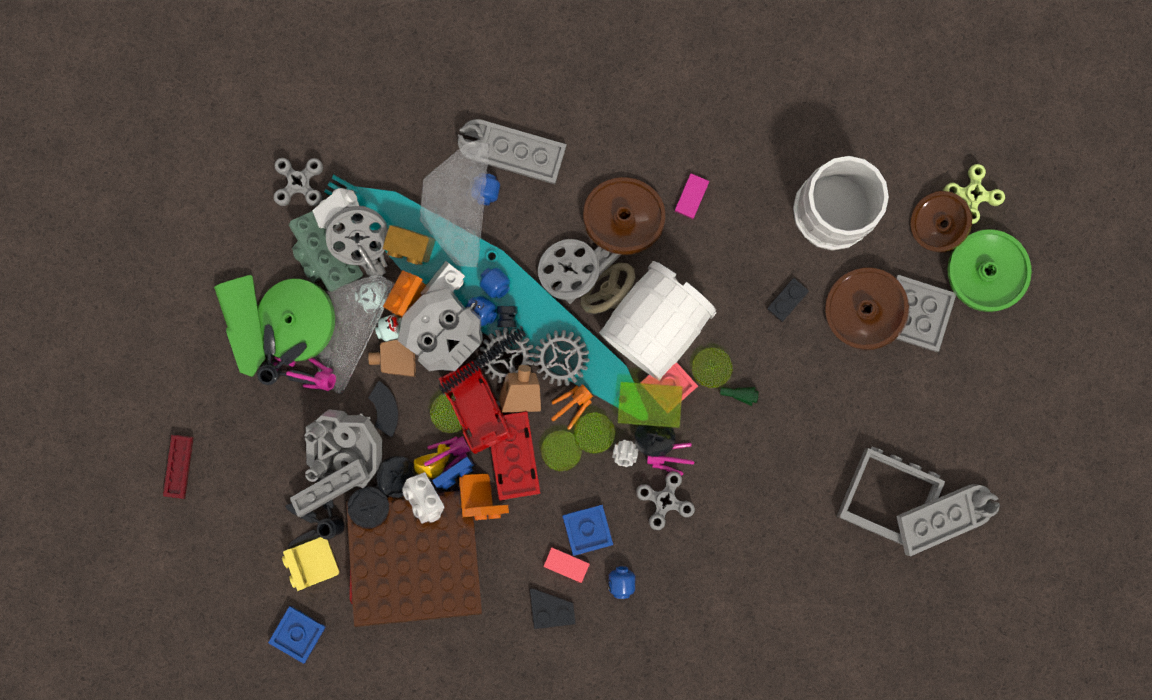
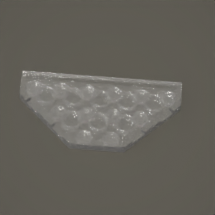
[420,142,489,267]
[315,274,395,394]

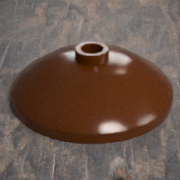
[911,191,972,252]

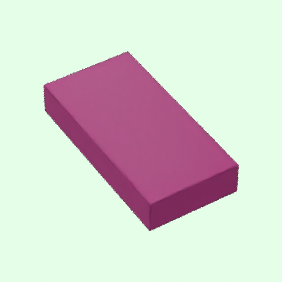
[675,174,709,219]

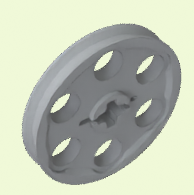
[326,206,388,265]
[538,239,600,300]

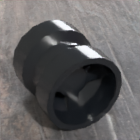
[497,306,518,327]

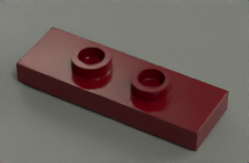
[163,435,194,499]

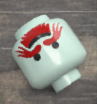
[375,314,402,342]

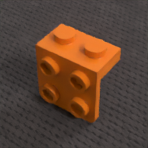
[383,270,426,318]
[459,474,509,520]

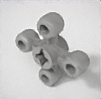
[274,158,323,207]
[636,471,695,530]

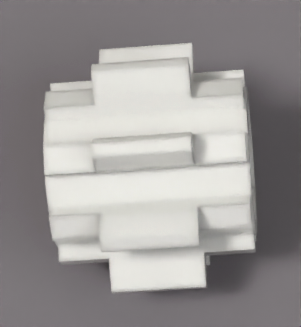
[612,440,639,467]

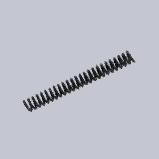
[439,326,526,395]

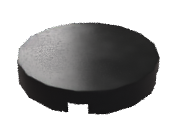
[634,419,676,457]
[376,456,416,498]
[347,487,389,529]

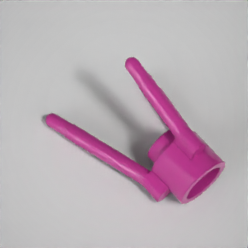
[286,358,336,391]
[424,436,470,474]
[647,443,694,476]

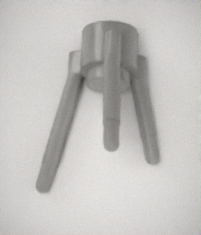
[352,241,388,280]

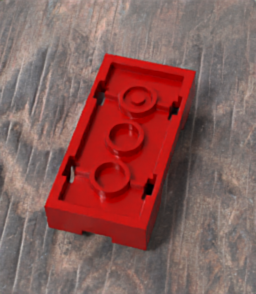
[439,360,512,454]
[491,412,541,500]

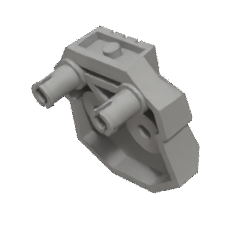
[398,287,483,371]
[305,409,382,488]

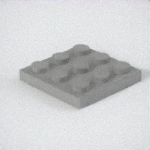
[896,275,956,352]

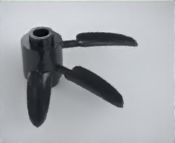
[257,324,315,385]
[285,478,345,549]

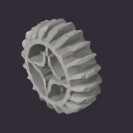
[479,328,535,383]
[534,330,590,386]

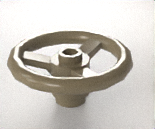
[580,263,635,314]

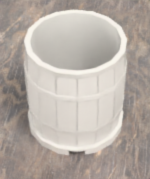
[793,156,889,250]
[599,261,717,381]

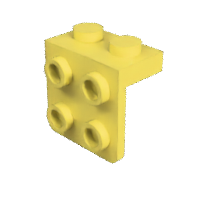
[282,537,339,591]

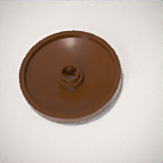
[583,177,665,255]
[825,268,910,350]

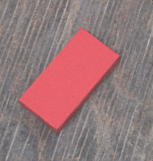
[544,548,590,583]

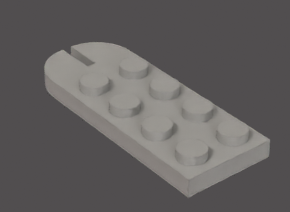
[458,119,567,184]
[897,484,1000,556]

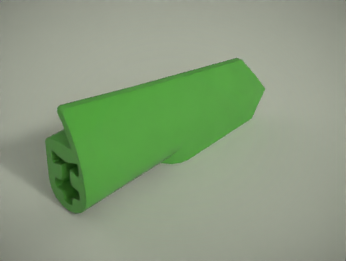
[214,275,266,377]

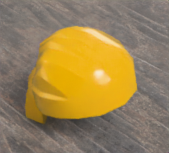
[414,444,451,479]

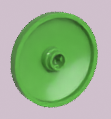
[948,230,1031,312]
[258,279,335,361]

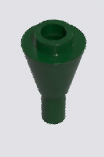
[720,386,759,406]

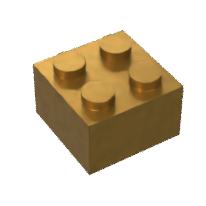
[382,225,436,265]

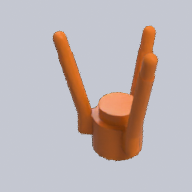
[551,384,593,430]

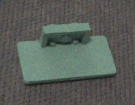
[289,211,363,292]

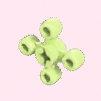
[943,164,1005,225]

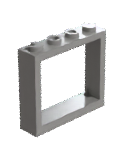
[837,446,945,545]

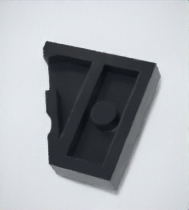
[530,588,576,629]

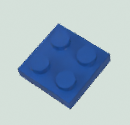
[432,457,475,489]
[562,505,613,556]
[268,606,326,664]

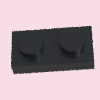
[767,278,809,322]

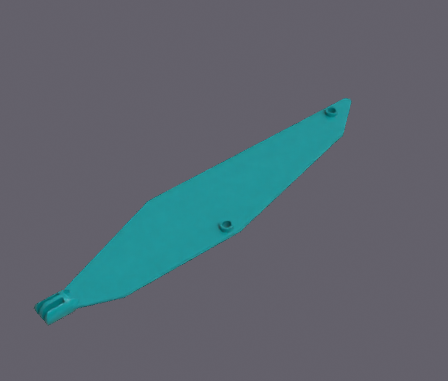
[324,174,648,421]

